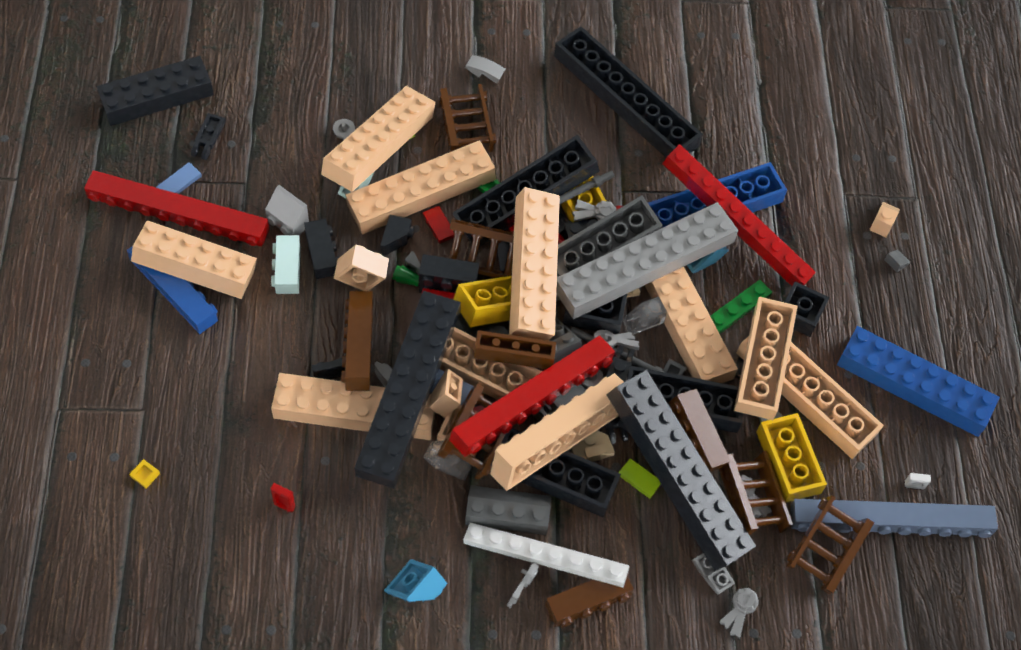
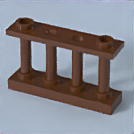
[440,84,496,152]
[449,219,514,278]
[437,383,505,479]
[719,451,793,535]
[786,495,875,594]

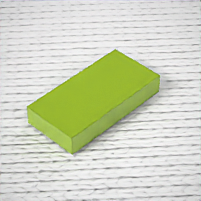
[618,458,661,499]

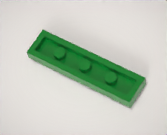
[710,280,773,334]

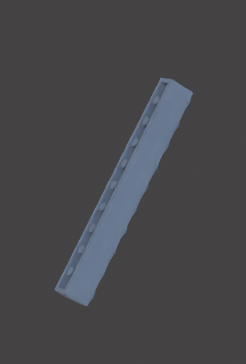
[790,499,998,538]

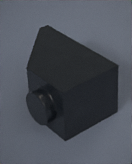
[380,215,414,256]

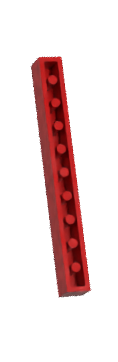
[662,144,816,286]
[84,170,270,247]
[449,335,615,457]

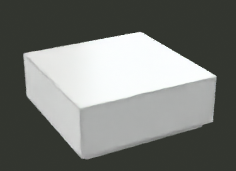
[905,473,931,489]

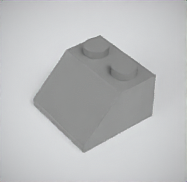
[265,185,309,235]

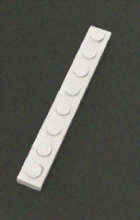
[463,522,629,587]

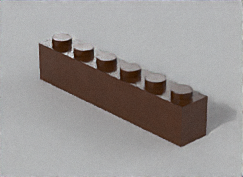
[341,291,373,391]

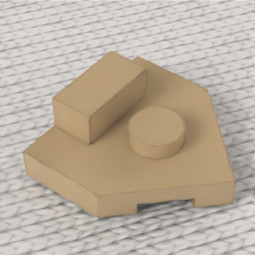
[570,430,615,462]

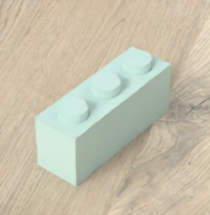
[271,235,301,294]

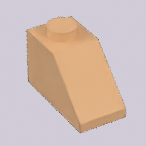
[870,202,900,237]
[430,369,463,418]

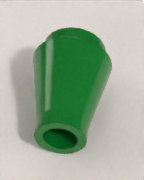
[392,265,419,286]

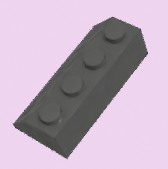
[465,485,551,535]

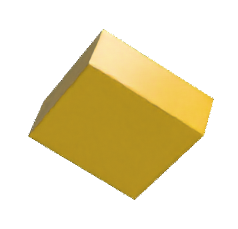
[129,459,160,488]

